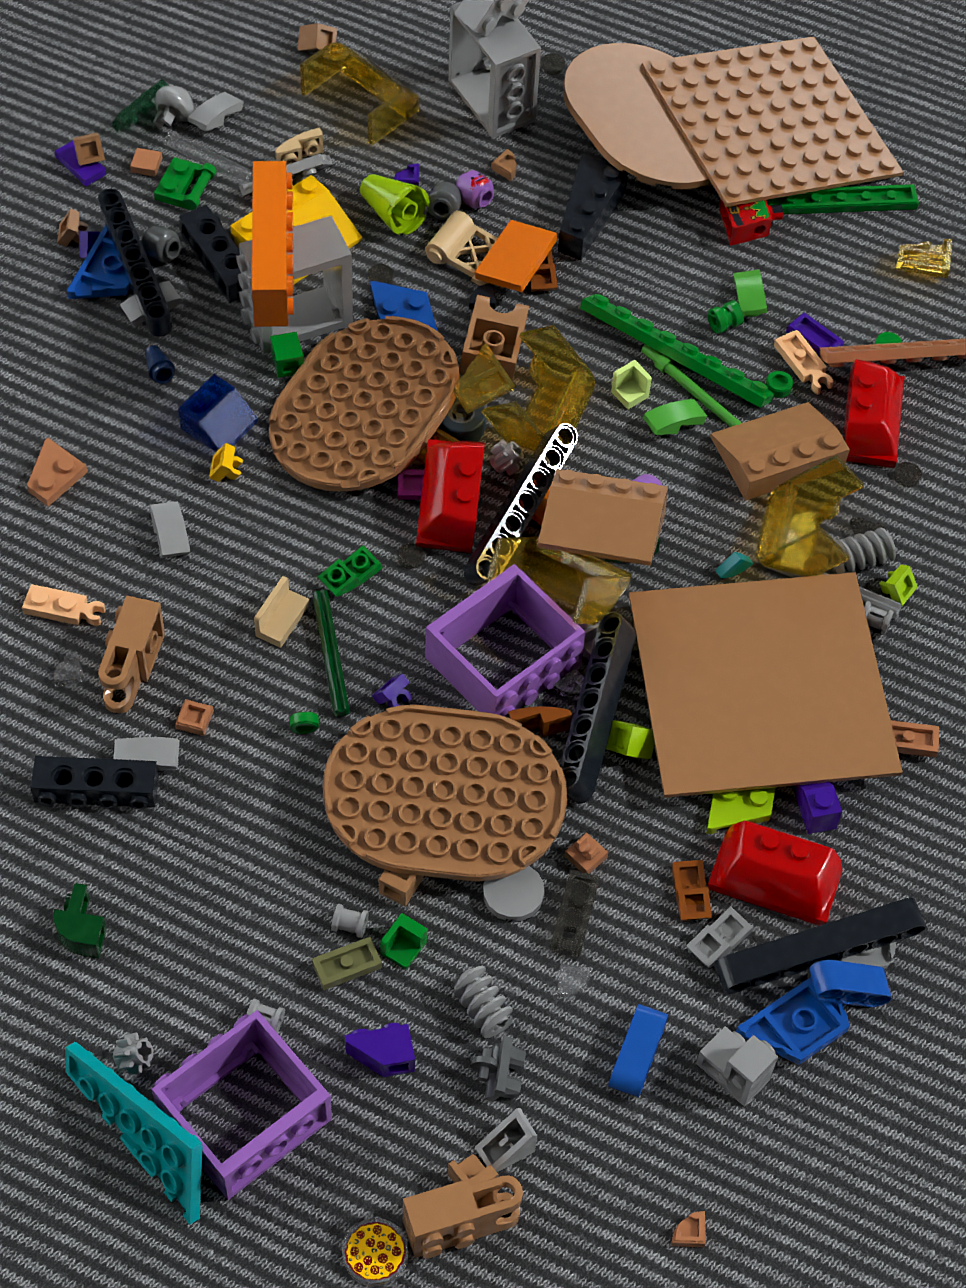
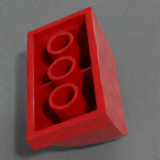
[843,359,905,468]
[416,439,485,553]
[707,820,843,926]

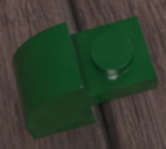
[53,883,107,958]

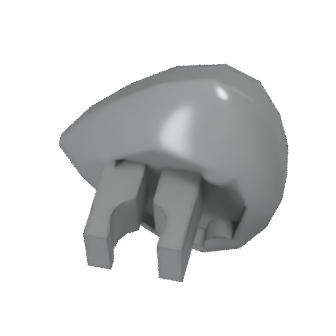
[153,86,195,129]

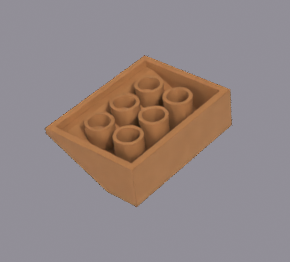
[710,402,850,501]
[538,469,668,566]

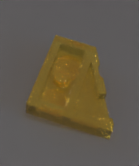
[896,239,952,278]
[453,343,515,414]

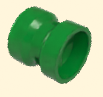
[707,300,744,334]

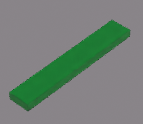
[766,184,919,215]

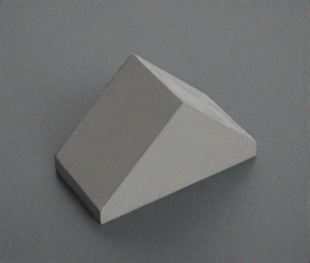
[475,1108,537,1172]

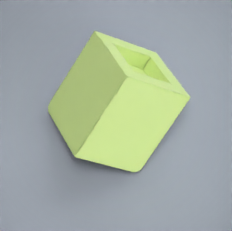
[611,360,652,409]

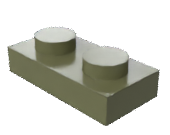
[312,937,382,991]

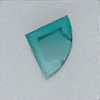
[715,552,754,578]

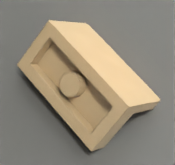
[254,576,310,648]

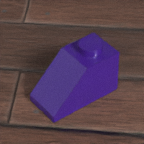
[792,782,842,834]

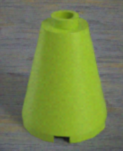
[360,174,430,235]

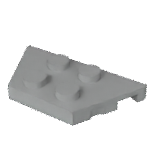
[239,154,333,196]

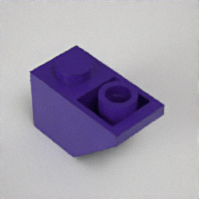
[345,1023,415,1077]

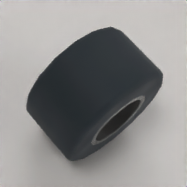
[437,394,486,442]

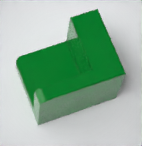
[270,332,304,378]
[380,913,428,969]

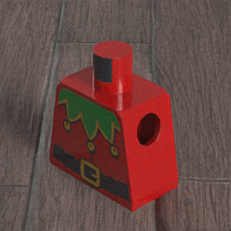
[719,199,783,246]

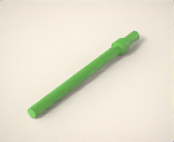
[641,345,741,427]

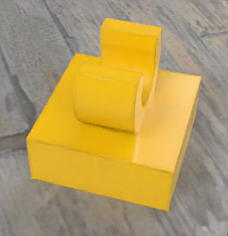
[209,443,243,482]

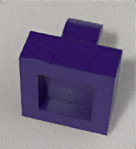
[372,673,412,708]

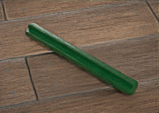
[312,590,349,717]

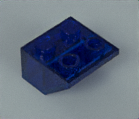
[178,374,258,452]

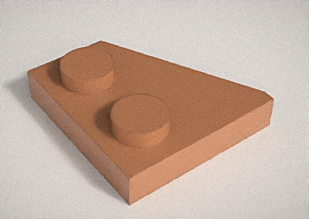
[27,438,88,506]

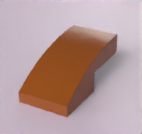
[529,249,558,292]
[508,706,572,738]
[671,860,712,921]

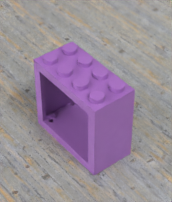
[425,564,585,717]
[152,1010,332,1200]

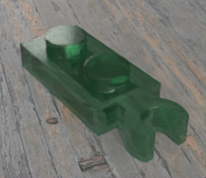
[110,79,169,132]

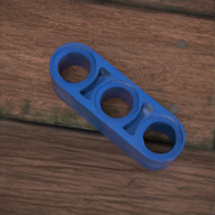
[809,960,892,1007]
[608,1004,669,1098]

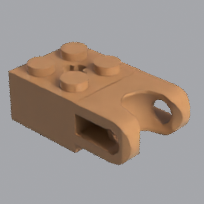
[459,295,529,385]
[98,595,165,713]
[403,1175,523,1259]

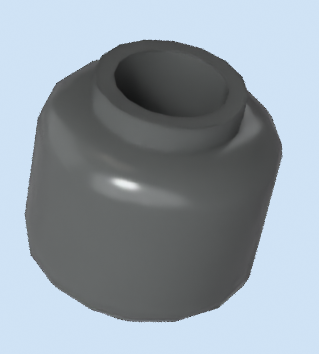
[427,182,462,220]
[141,225,181,263]

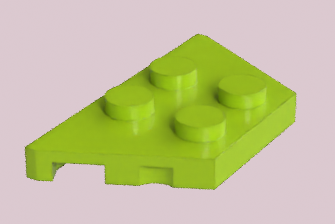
[706,787,775,834]

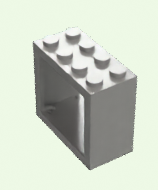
[449,2,541,138]
[236,216,353,353]

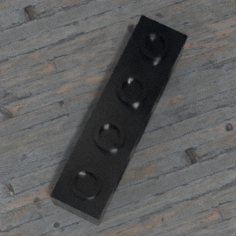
[179,204,243,303]
[30,756,159,809]

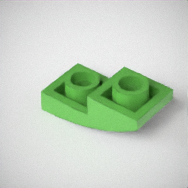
[733,270,767,317]
[642,399,707,435]

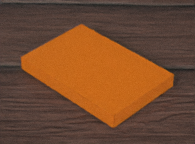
[474,220,558,292]

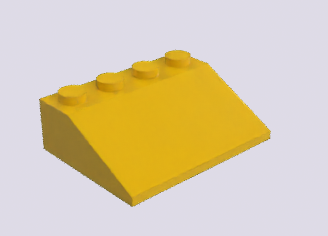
[230,175,362,284]

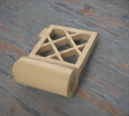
[425,210,498,286]

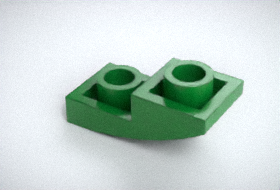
[317,545,383,597]

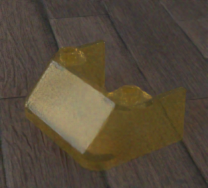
[300,42,420,145]
[481,325,595,451]
[755,455,864,577]
[486,536,632,625]

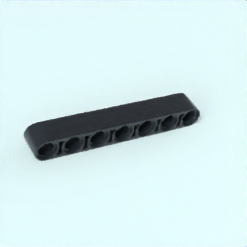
[98,188,173,337]
[464,423,578,586]
[560,611,636,804]
[714,898,927,994]

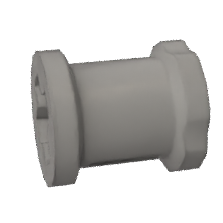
[864,601,894,635]
[331,904,369,938]
[247,999,285,1033]

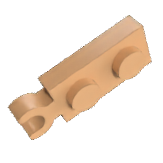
[774,330,833,395]
[22,584,105,626]

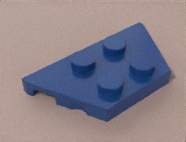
[67,225,147,299]
[370,281,438,331]
[736,977,850,1065]

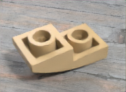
[275,127,323,165]

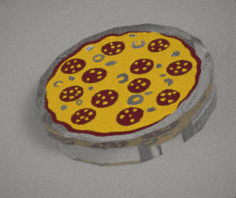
[341,1218,409,1287]

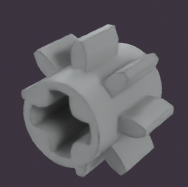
[489,439,524,476]
[113,1032,153,1075]

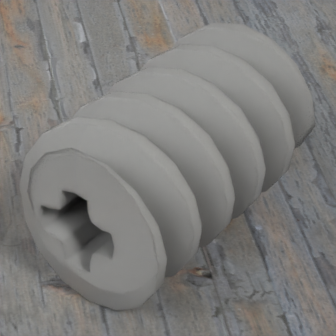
[832,528,896,574]
[451,965,513,1038]

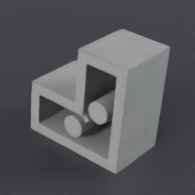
[454,0,529,37]
[696,1026,778,1107]

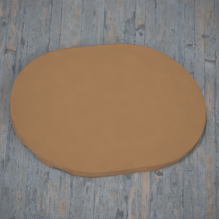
[563,43,711,189]
[269,316,460,491]
[323,705,567,881]

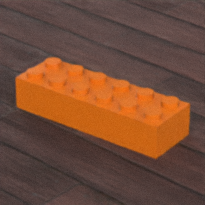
[252,161,294,327]

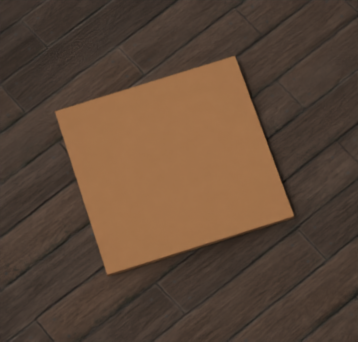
[641,37,903,207]
[629,572,903,798]

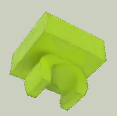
[879,564,918,606]

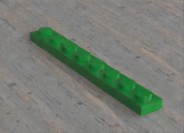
[579,294,774,408]

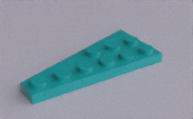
[65,1042,203,1225]

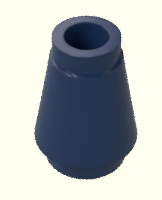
[145,345,175,384]

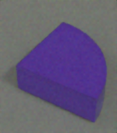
[394,163,419,186]
[79,231,101,258]

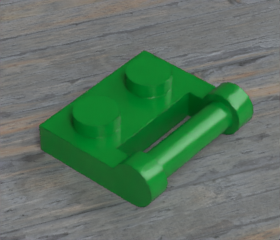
[154,157,217,210]

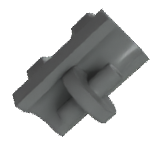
[471,1035,526,1102]

